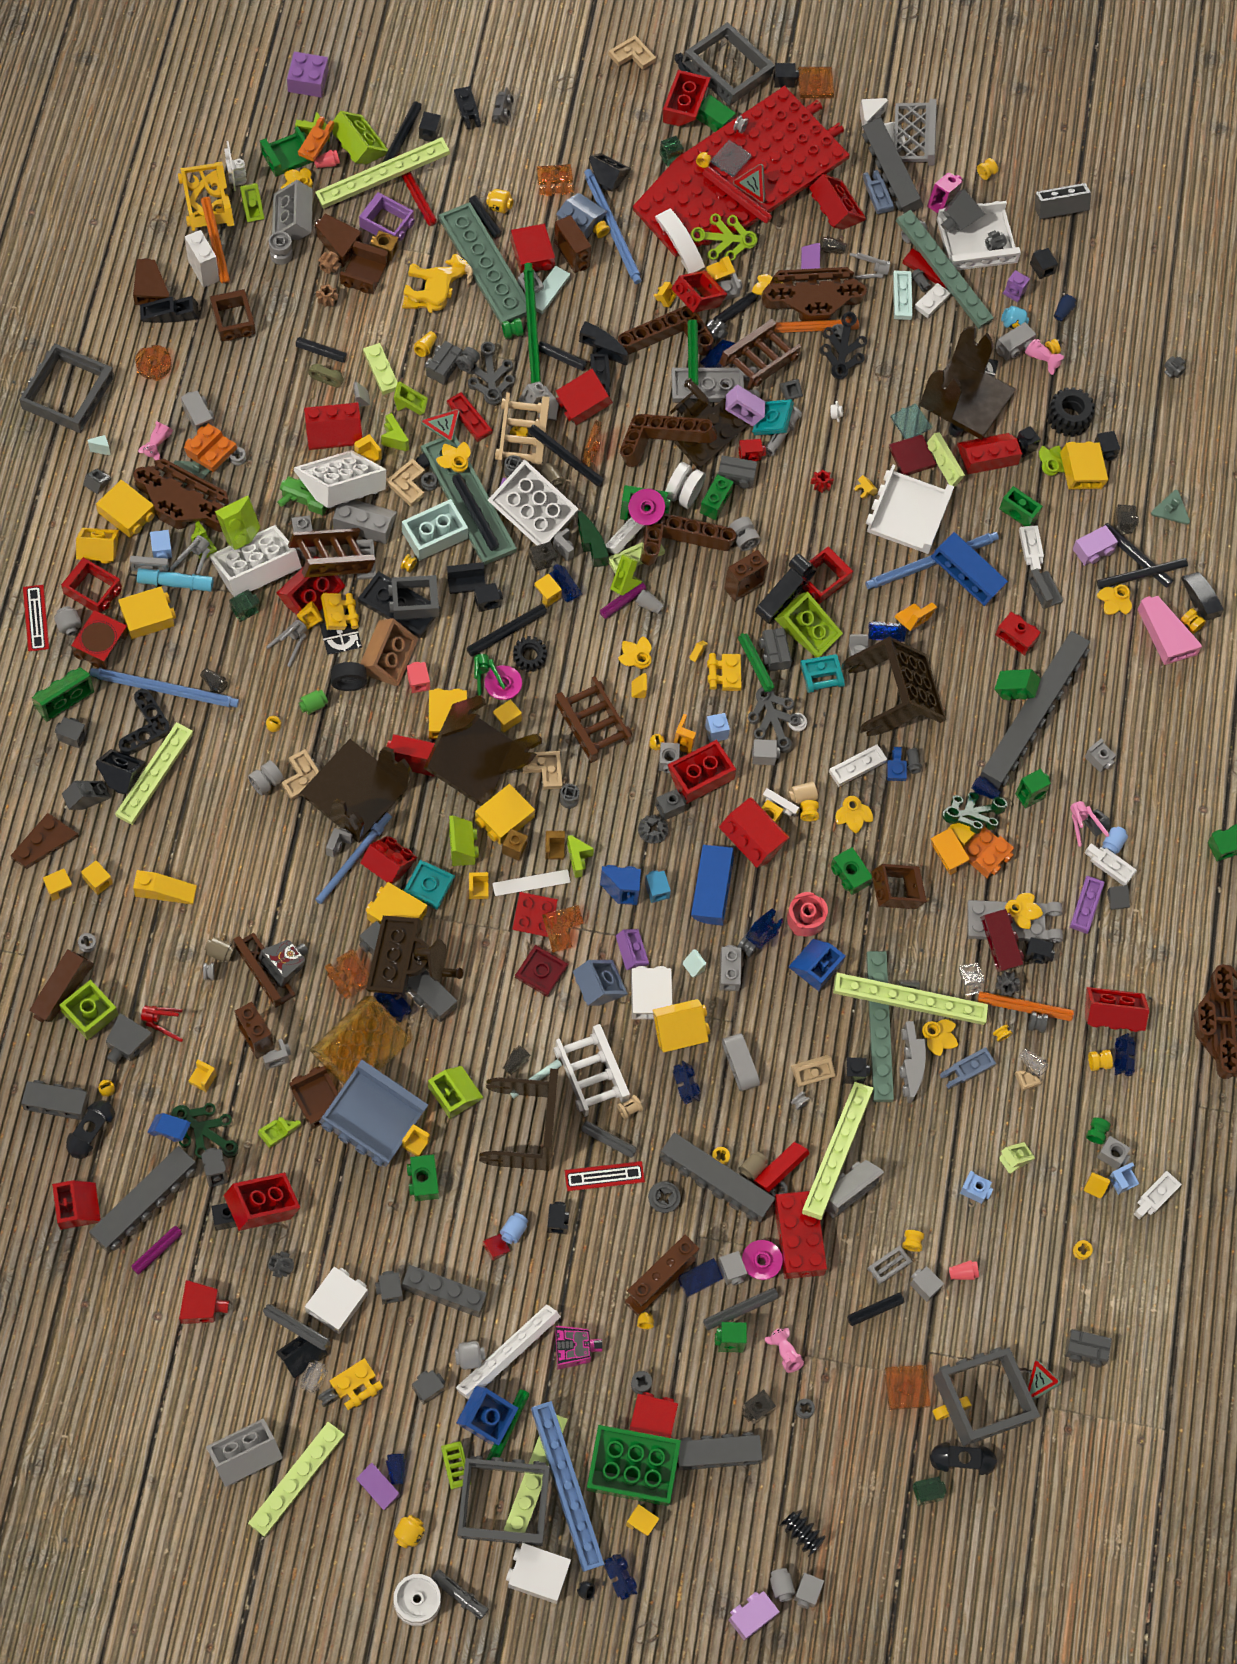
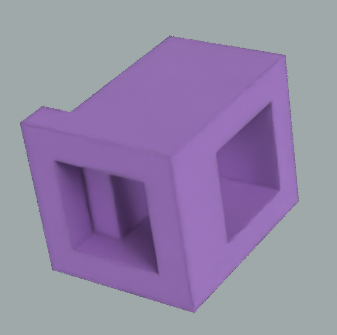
[1003,270,1030,302]

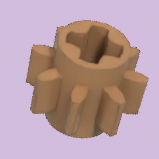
[318,251,341,274]
[316,284,338,307]

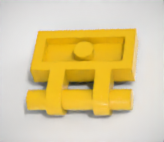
[321,593,359,630]
[707,653,741,691]
[329,1358,383,1410]

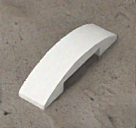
[655,208,705,274]

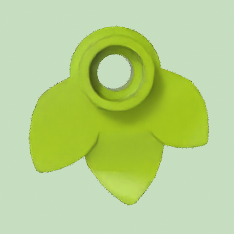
[1039,446,1064,476]

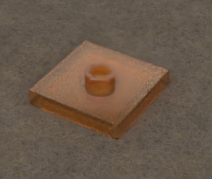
[797,67,834,98]
[583,420,602,467]
[884,1365,931,1410]

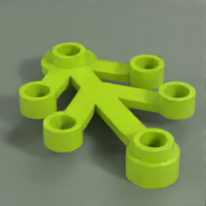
[690,214,758,261]

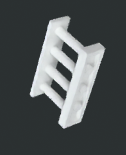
[553,1024,630,1117]

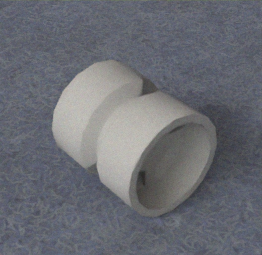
[268,231,293,265]
[729,516,761,551]
[248,760,284,796]

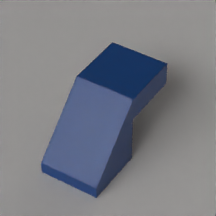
[147,1113,191,1142]

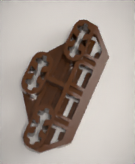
[762,267,867,321]
[133,459,229,532]
[1194,964,1237,1079]

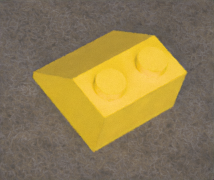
[76,528,119,563]

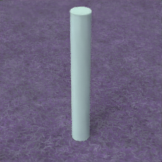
[510,1059,562,1099]

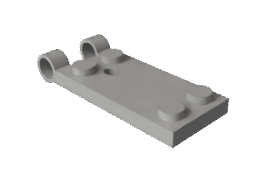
[671,367,760,402]
[967,900,1063,943]

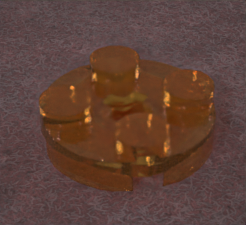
[135,345,172,381]

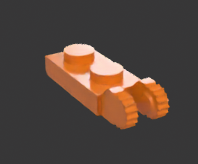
[298,116,335,162]

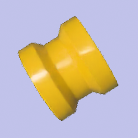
[977,158,998,180]
[800,800,819,822]
[902,1230,925,1252]

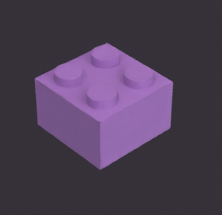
[287,52,329,98]

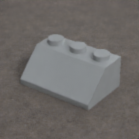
[272,180,313,240]
[333,500,397,544]
[826,1160,884,1219]
[206,1418,283,1487]

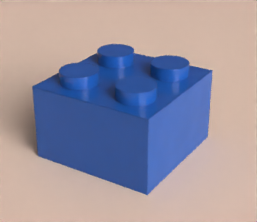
[456,1386,518,1446]

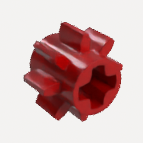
[810,469,834,493]

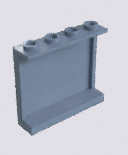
[319,1060,428,1167]

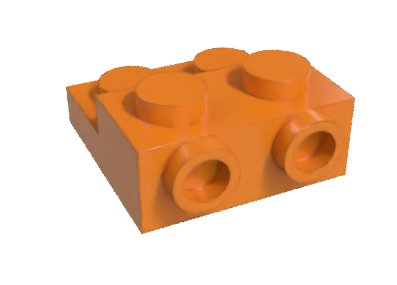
[184,423,238,472]
[963,826,1014,879]

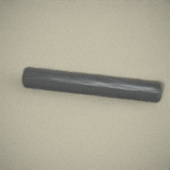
[703,1288,779,1330]
[263,1304,330,1350]

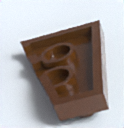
[10,813,79,869]

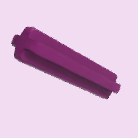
[600,582,646,619]
[131,1226,182,1274]

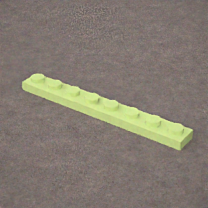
[315,137,450,209]
[833,973,988,1025]
[802,1082,873,1220]

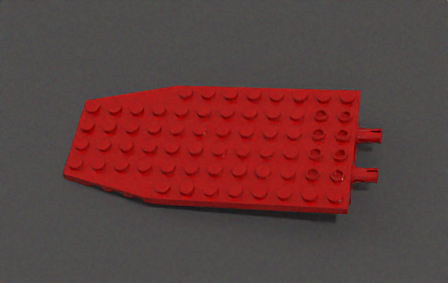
[633,86,850,257]

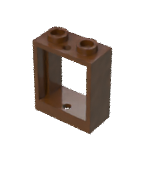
[554,215,592,273]
[210,289,256,342]
[724,550,769,602]
[871,864,927,909]
[234,1002,274,1059]

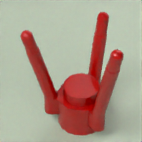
[141,1005,183,1042]

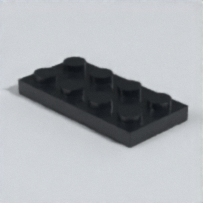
[358,571,441,638]

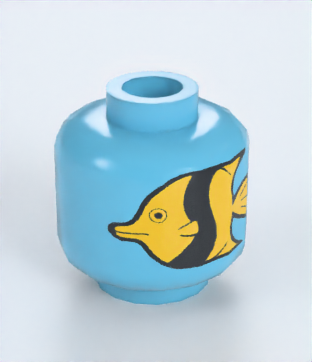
[1001,306,1029,330]

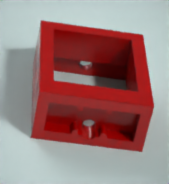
[671,270,727,313]
[803,546,853,604]
[61,557,122,613]

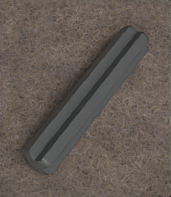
[581,1121,637,1158]

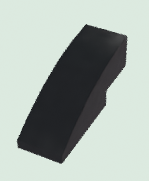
[140,296,199,323]
[579,321,628,365]
[1181,572,1224,620]

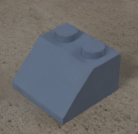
[556,193,607,239]
[572,960,628,1006]

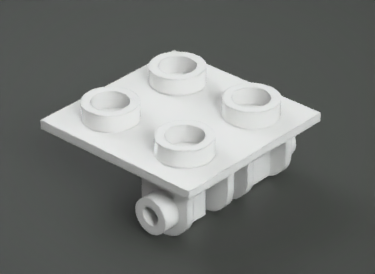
[224,141,247,191]

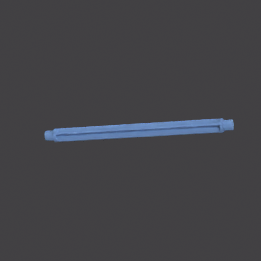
[584,169,642,284]
[865,532,999,589]
[90,668,239,708]

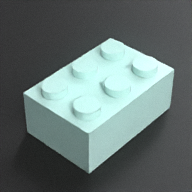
[402,499,468,561]

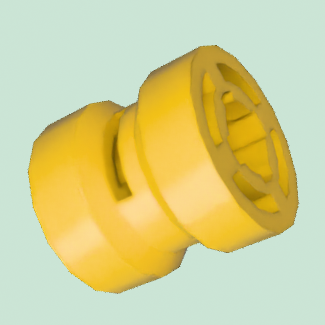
[1180,608,1206,634]
[1088,1050,1113,1071]

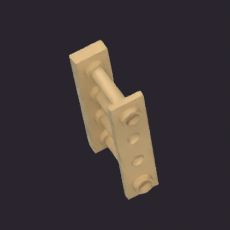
[495,392,550,471]

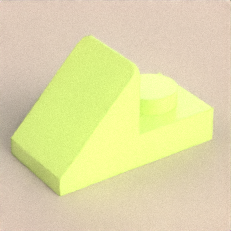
[999,1142,1035,1173]

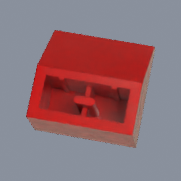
[360,836,418,884]
[52,1180,101,1230]

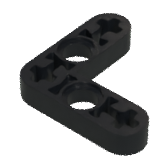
[118,689,170,755]

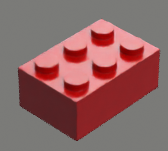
[224,1172,301,1231]

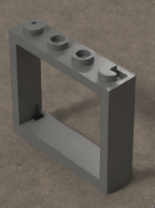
[682,22,775,106]
[19,343,114,433]
[933,1347,1040,1446]
[457,1456,550,1546]

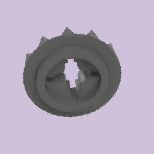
[638,814,669,844]
[648,1181,680,1214]

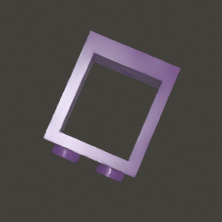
[359,192,415,241]

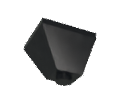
[589,153,631,191]
[96,749,146,794]

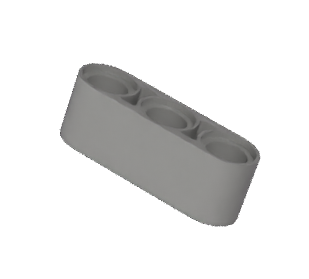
[722,1033,760,1091]

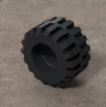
[1047,387,1095,437]

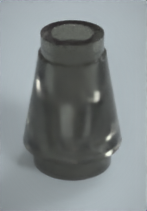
[820,236,847,254]
[200,668,228,694]
[502,1046,531,1075]

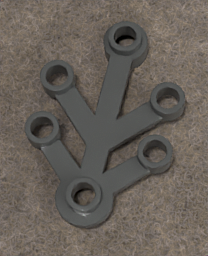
[467,342,515,405]
[748,687,801,753]

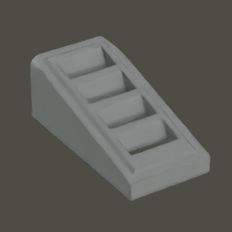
[356,539,376,580]

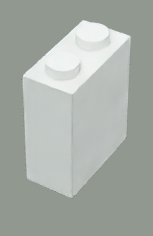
[185,230,219,288]
[631,966,672,1019]
[305,1267,368,1334]
[506,1543,571,1604]

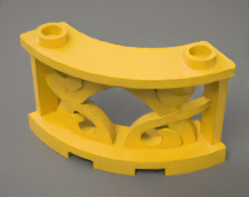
[178,162,234,231]

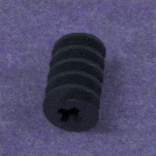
[779,1510,826,1557]

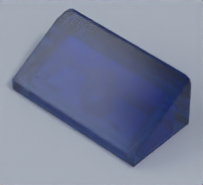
[700,339,735,368]
[678,1258,723,1298]

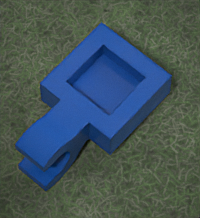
[887,747,907,781]

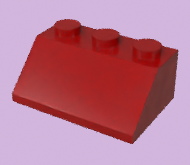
[663,70,711,126]
[809,174,866,230]
[304,402,362,450]
[957,433,1022,475]
[276,556,346,615]
[668,740,736,804]
[719,797,790,868]
[1085,987,1149,1032]

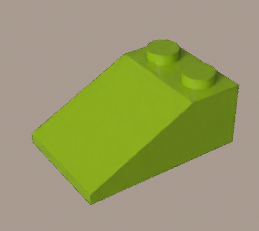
[775,592,843,658]

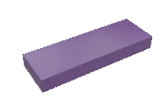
[1069,876,1105,934]

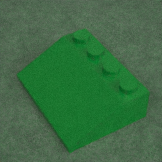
[586,1425,681,1506]

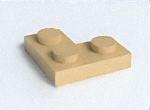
[608,35,656,70]
[386,458,425,507]
[281,749,319,800]
[522,751,562,790]

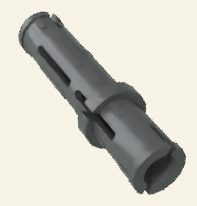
[431,1569,489,1620]

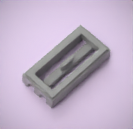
[130,556,170,572]
[867,1245,912,1285]

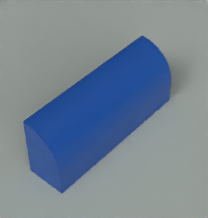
[931,532,1008,606]
[691,845,735,926]

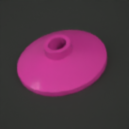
[628,489,665,525]
[485,665,522,700]
[742,1240,783,1280]

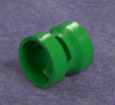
[502,318,524,339]
[1086,1117,1111,1144]

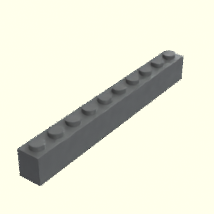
[979,631,1091,790]

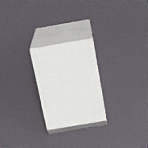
[859,98,888,130]

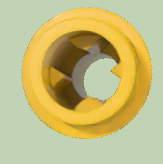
[414,331,437,357]

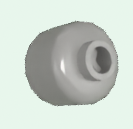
[54,606,82,636]
[455,1341,485,1370]

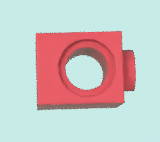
[407,662,430,694]

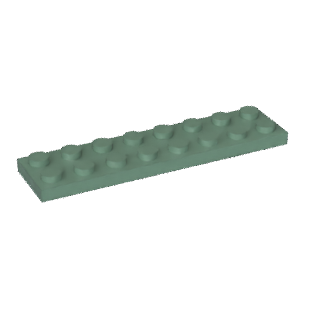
[439,202,527,326]
[421,434,517,565]

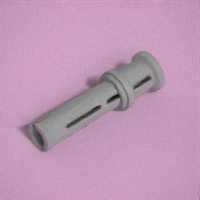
[765,406,802,456]

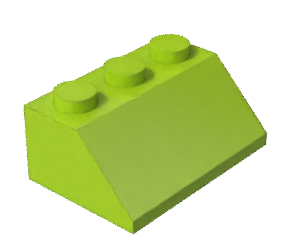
[332,111,388,165]

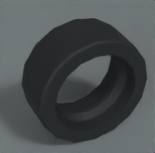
[331,662,367,691]

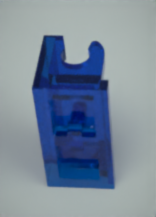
[745,908,783,949]

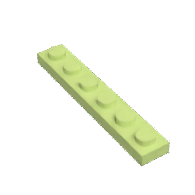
[115,722,193,825]
[503,1415,568,1533]
[248,1422,345,1537]

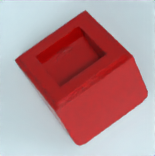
[483,1234,511,1261]

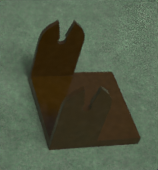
[920,326,1016,440]
[841,636,946,736]
[424,695,542,806]
[300,739,412,843]
[479,1068,558,1171]

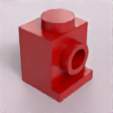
[738,439,766,461]

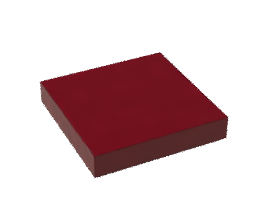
[889,435,936,476]
[515,944,569,997]

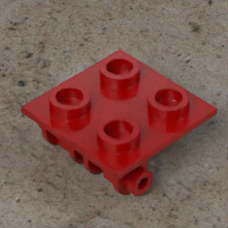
[512,892,558,937]

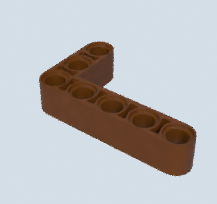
[618,306,713,356]
[620,414,717,467]
[640,513,736,566]

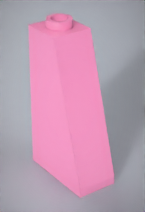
[1138,596,1202,665]

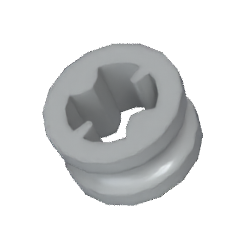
[733,115,748,134]
[230,447,246,466]
[78,933,96,953]
[203,963,215,980]
[791,1091,810,1110]

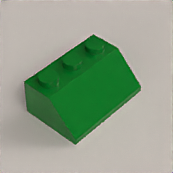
[32,667,94,722]

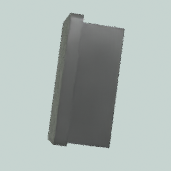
[1028,568,1063,609]

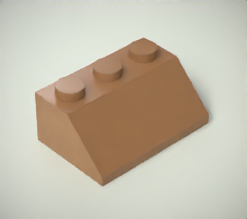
[360,618,418,686]

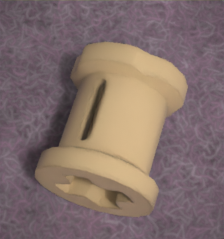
[617,1095,643,1120]

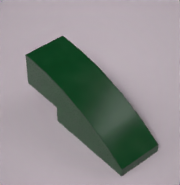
[577,511,609,567]

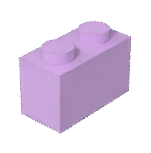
[725,385,765,426]
[1073,525,1118,566]
[729,1591,779,1641]

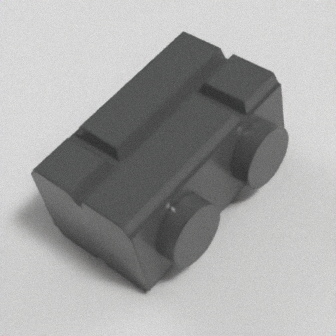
[425,341,463,385]
[718,455,757,488]
[759,628,792,672]
[201,1148,229,1187]
[1064,1329,1112,1367]

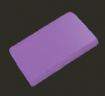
[801,243,820,269]
[616,929,649,970]
[356,1463,400,1510]

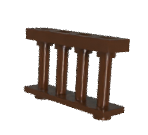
[719,319,802,390]
[288,528,376,578]
[555,676,632,763]
[624,1234,700,1317]

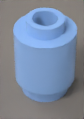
[1102,827,1128,854]
[500,1213,528,1244]

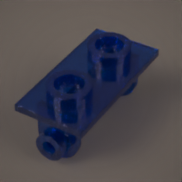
[549,564,583,603]
[868,621,907,642]
[373,993,412,1023]
[1114,1033,1136,1076]
[673,1061,701,1104]
[604,1554,638,1601]

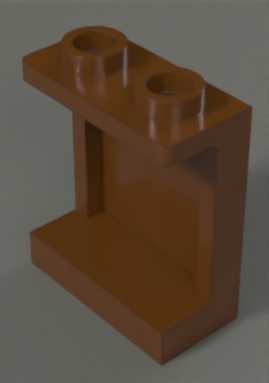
[289,1066,338,1130]

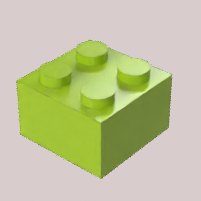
[60,980,118,1040]

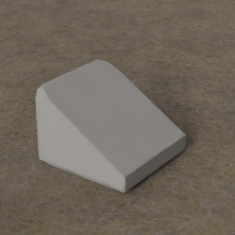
[353,382,370,407]

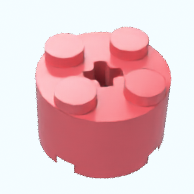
[787,892,828,937]

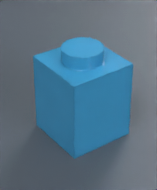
[645,870,671,903]

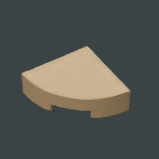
[1015,1071,1041,1091]

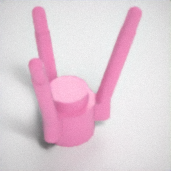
[1070,801,1109,847]

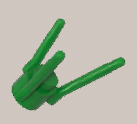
[474,654,506,696]

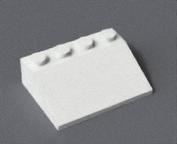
[294,450,386,508]
[488,459,580,550]
[209,525,302,598]

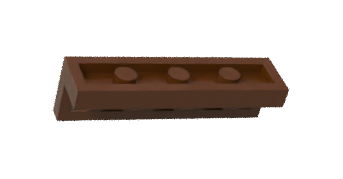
[233,933,296,1008]

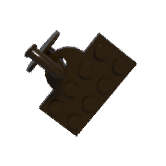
[670,378,749,469]
[366,915,464,995]

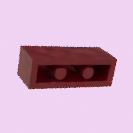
[980,909,1024,973]

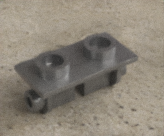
[492,87,514,126]

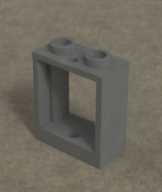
[388,575,439,619]

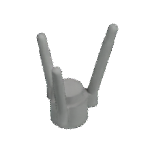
[849,253,890,279]
[169,535,210,575]
[266,620,307,667]

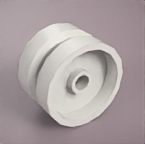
[665,462,706,509]
[394,1574,441,1626]

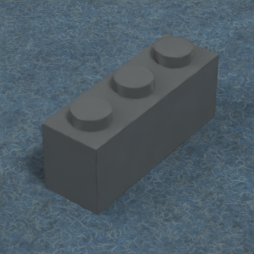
[1035,183,1091,219]
[21,1080,89,1120]

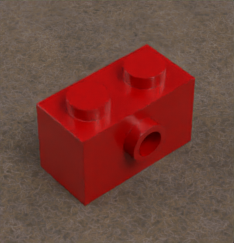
[995,612,1041,656]

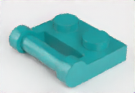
[800,654,845,693]

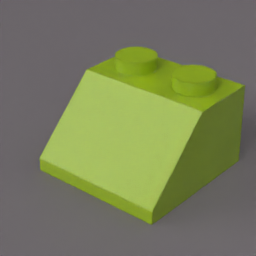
[215,495,261,550]
[449,815,479,866]

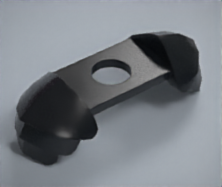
[66,1100,115,1159]
[930,1442,997,1475]

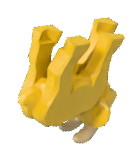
[402,254,473,313]

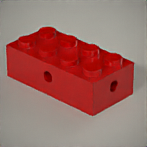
[774,1191,827,1279]

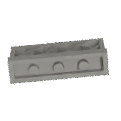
[894,99,937,165]

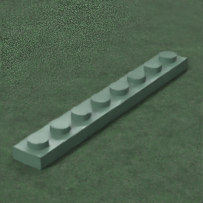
[896,210,994,329]
[866,951,894,1102]

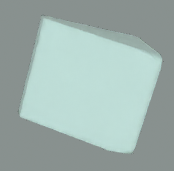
[87,435,111,455]
[683,949,706,978]

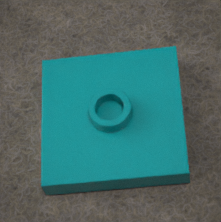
[752,399,794,435]
[404,860,455,910]

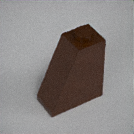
[315,213,362,267]
[133,258,170,305]

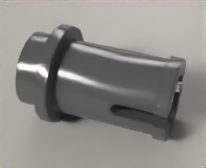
[911,269,931,292]
[907,748,922,774]

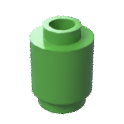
[298,690,328,715]

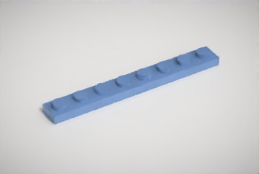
[531,1401,605,1572]

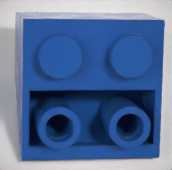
[600,865,641,905]
[789,939,846,991]

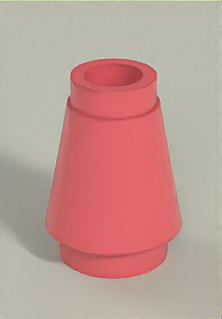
[314,149,340,168]
[949,1260,979,1280]

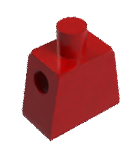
[179,1280,230,1324]

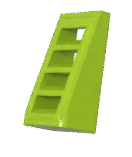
[441,1441,471,1490]

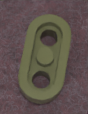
[308,364,344,388]

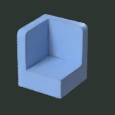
[1108,1162,1139,1195]

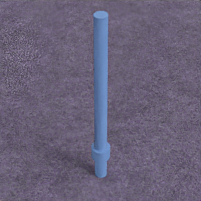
[315,813,392,904]

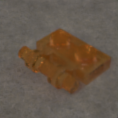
[536,164,574,196]
[325,949,370,999]

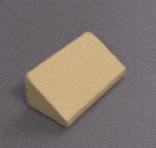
[791,1055,835,1087]

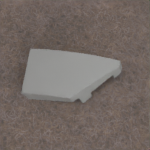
[538,386,559,421]

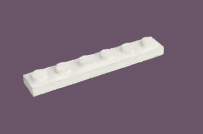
[456,1304,561,1399]

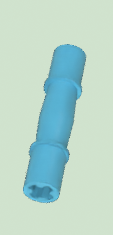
[137,568,214,592]

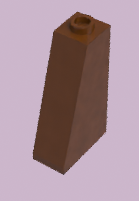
[29,949,94,1023]

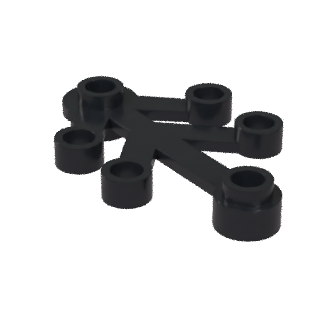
[819,312,867,380]

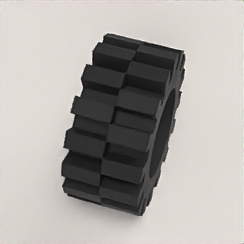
[513,636,547,672]

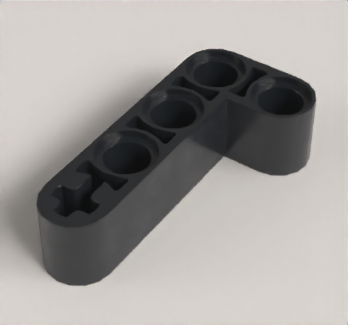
[755,553,816,624]

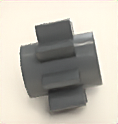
[985,230,1007,251]
[706,318,728,340]
[1164,356,1186,378]
[995,971,1020,996]
[268,1251,294,1278]

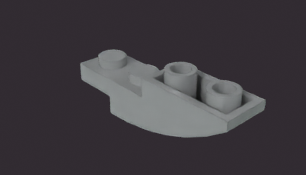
[899,1021,926,1103]

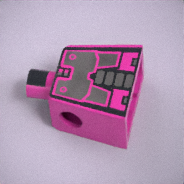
[927,173,963,213]
[555,1326,602,1370]

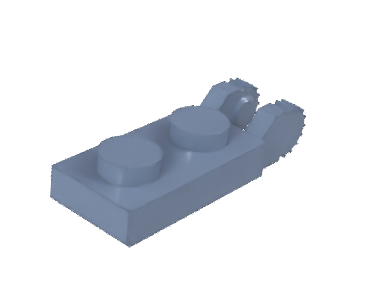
[863,170,894,214]
[940,1047,996,1089]

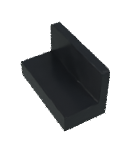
[447,562,486,594]
[276,1336,328,1378]

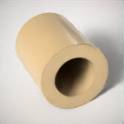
[788,782,818,805]

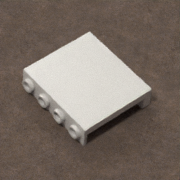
[936,201,1021,270]
[866,465,954,554]

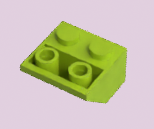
[428,1066,483,1119]

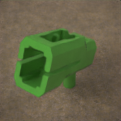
[277,476,328,516]

